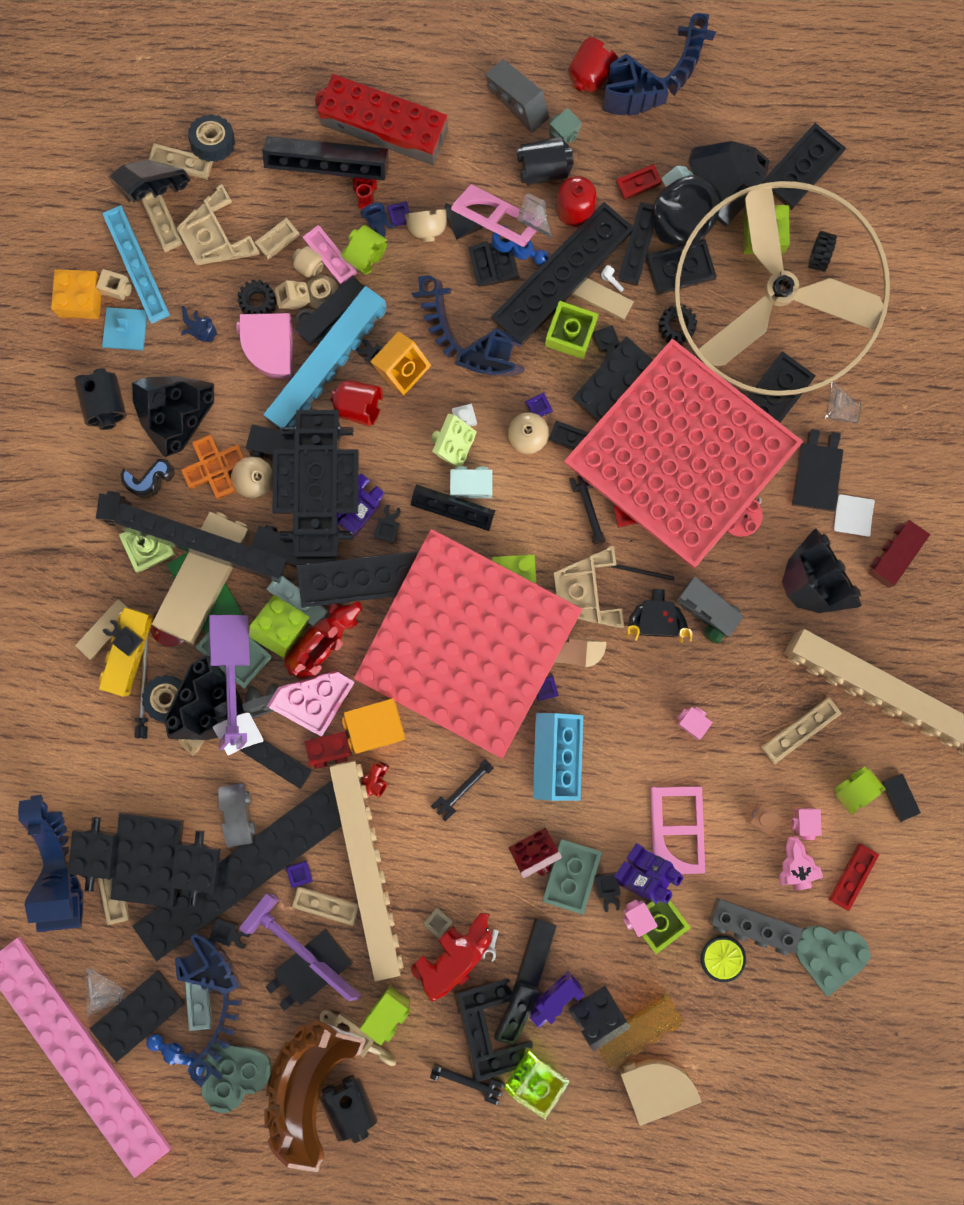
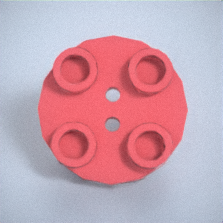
[727,500,763,537]

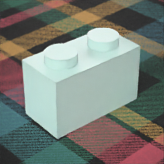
[450,466,492,498]

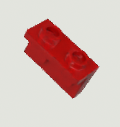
[304,731,352,769]

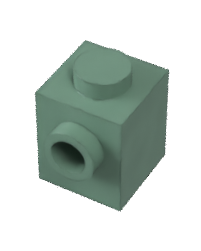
[549,108,582,143]

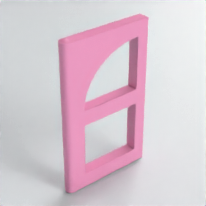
[451,184,543,247]
[650,787,705,874]

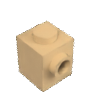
[275,280,310,310]

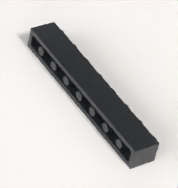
[113,503,287,583]

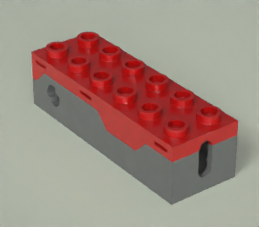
[315,74,448,166]

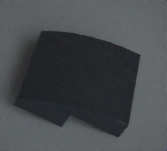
[468,238,520,287]

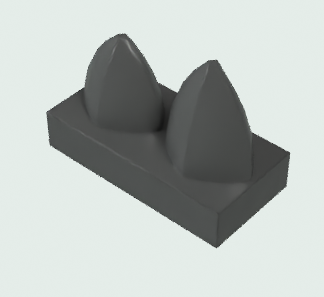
[242,683,279,719]

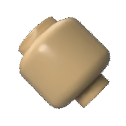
[292,246,324,278]

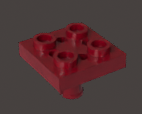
[509,828,562,878]

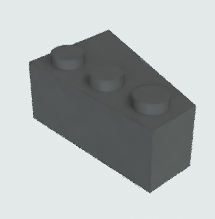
[485,59,550,133]

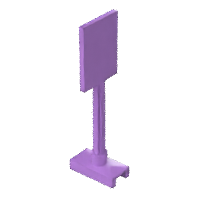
[209,615,250,750]
[239,893,362,1001]

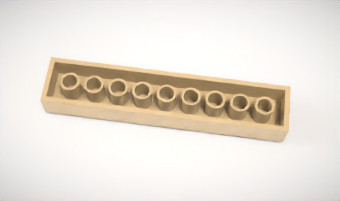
[783,629,964,755]

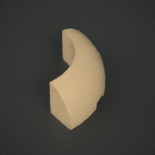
[555,636,606,667]

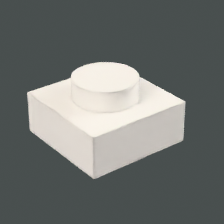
[452,403,477,427]

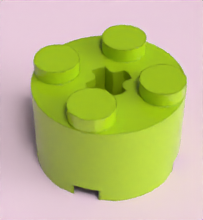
[340,225,387,275]
[833,766,886,815]

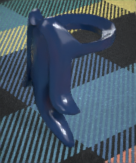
[360,202,395,238]
[181,306,217,342]

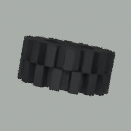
[808,231,837,272]
[237,279,277,314]
[658,305,697,345]

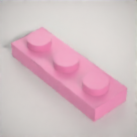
[303,225,357,286]

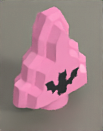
[779,836,823,890]

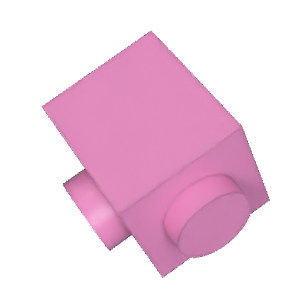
[676,706,713,740]
[791,808,822,840]
[622,899,657,937]

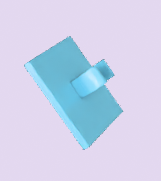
[102,307,147,351]

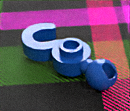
[491,226,549,266]
[146,1034,205,1076]

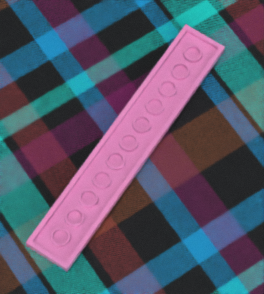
[0,937,171,1178]

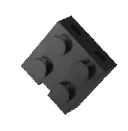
[568,986,631,1051]

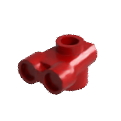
[353,178,377,209]
[361,762,389,797]

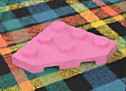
[267,671,355,737]

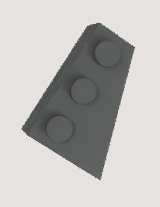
[674,577,744,639]

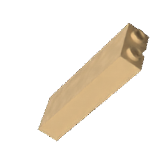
[152,512,250,645]

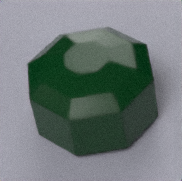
[702,625,724,644]

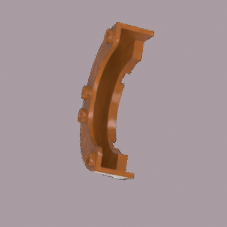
[264,1021,366,1173]

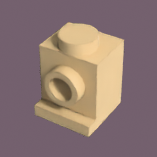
[96,269,132,301]

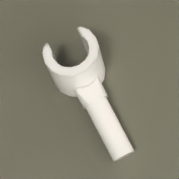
[601,265,624,292]
[483,929,499,962]

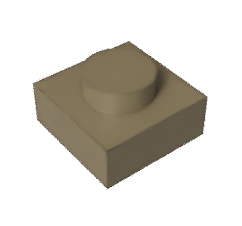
[423,907,453,938]

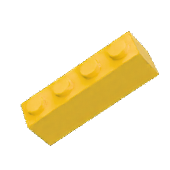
[99,608,154,697]

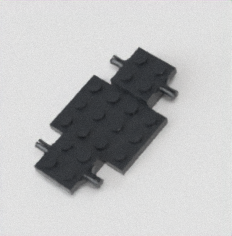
[272,410,359,557]
[68,812,221,908]

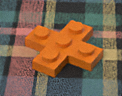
[181,434,245,500]

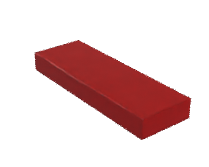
[828,843,880,911]

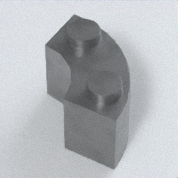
[218,783,256,847]

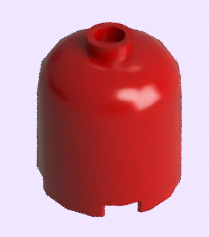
[568,37,618,92]
[555,176,597,227]
[330,380,383,427]

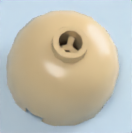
[405,210,447,242]
[508,412,549,454]
[231,457,273,499]

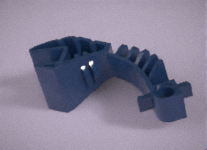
[602,13,716,115]
[412,275,525,377]
[18,795,83,932]
[175,934,242,1087]

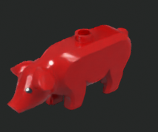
[284,601,362,679]
[411,913,492,1002]

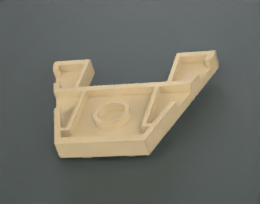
[177,184,260,265]
[554,546,624,628]

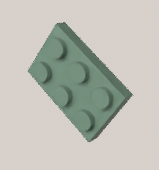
[196,632,272,688]
[542,839,602,915]

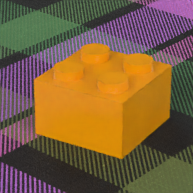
[51,269,102,319]
[370,331,431,396]

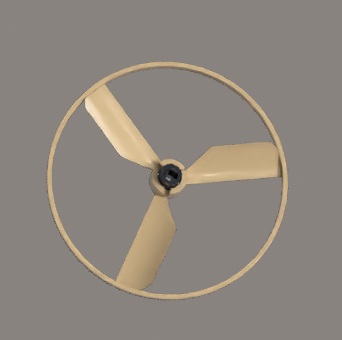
[675,181,890,396]

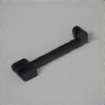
[569,476,606,545]
[430,759,494,822]
[430,1064,506,1105]

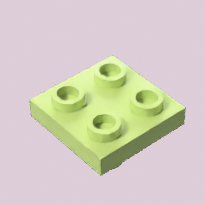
[432,413,477,467]
[119,531,176,573]

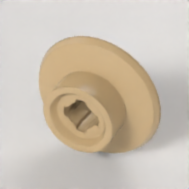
[306,275,340,309]

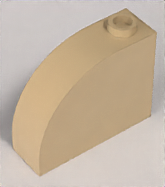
[619,1059,702,1126]

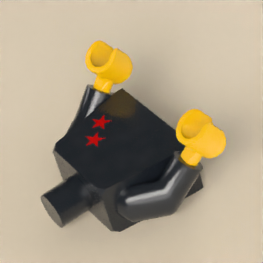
[625,589,692,643]

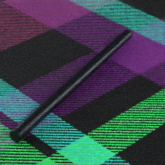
[611,564,674,581]

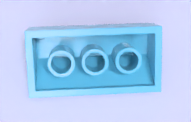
[533,713,583,801]

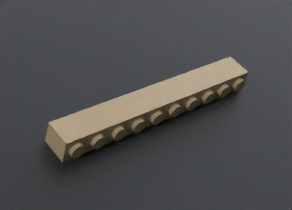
[329,760,404,981]

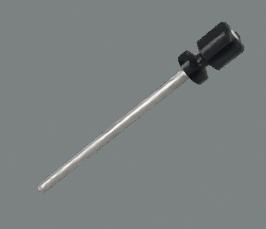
[134,638,148,739]

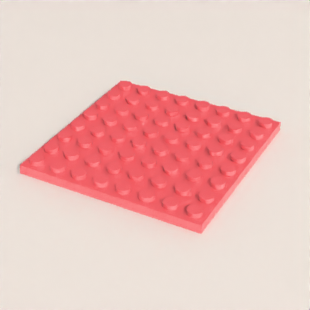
[564,339,803,569]
[354,529,583,759]

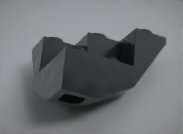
[688,141,770,226]
[108,160,191,203]
[132,376,214,457]
[782,528,862,613]
[164,654,245,740]

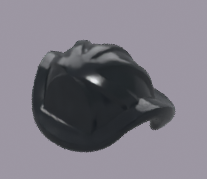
[653,175,721,245]

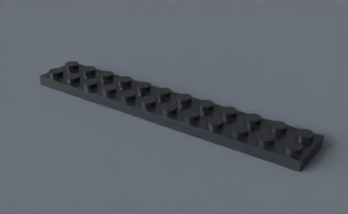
[132,780,368,962]

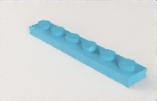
[102,205,171,324]

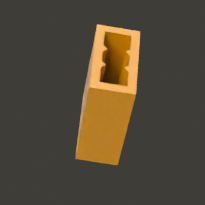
[342,698,406,754]

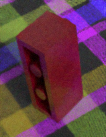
[868,520,931,588]

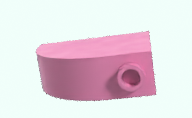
[237,313,293,380]

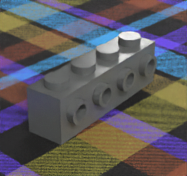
[708,897,803,955]

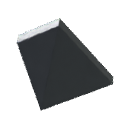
[444,203,484,240]

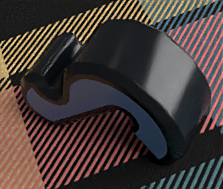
[120,459,175,498]

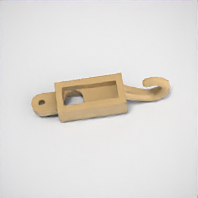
[320,1010,396,1066]

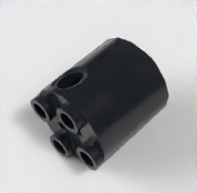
[516,136,574,186]
[74,368,127,430]
[320,1074,378,1143]

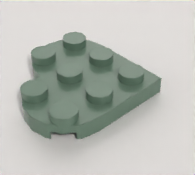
[795,926,871,997]
[202,1042,272,1113]

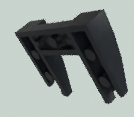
[454,978,533,1082]

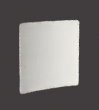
[834,494,875,537]
[213,713,264,755]

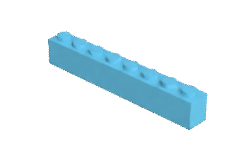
[263,286,387,431]

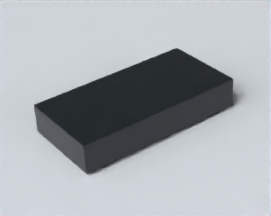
[882,773,921,822]

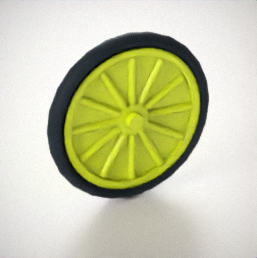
[701,936,746,982]

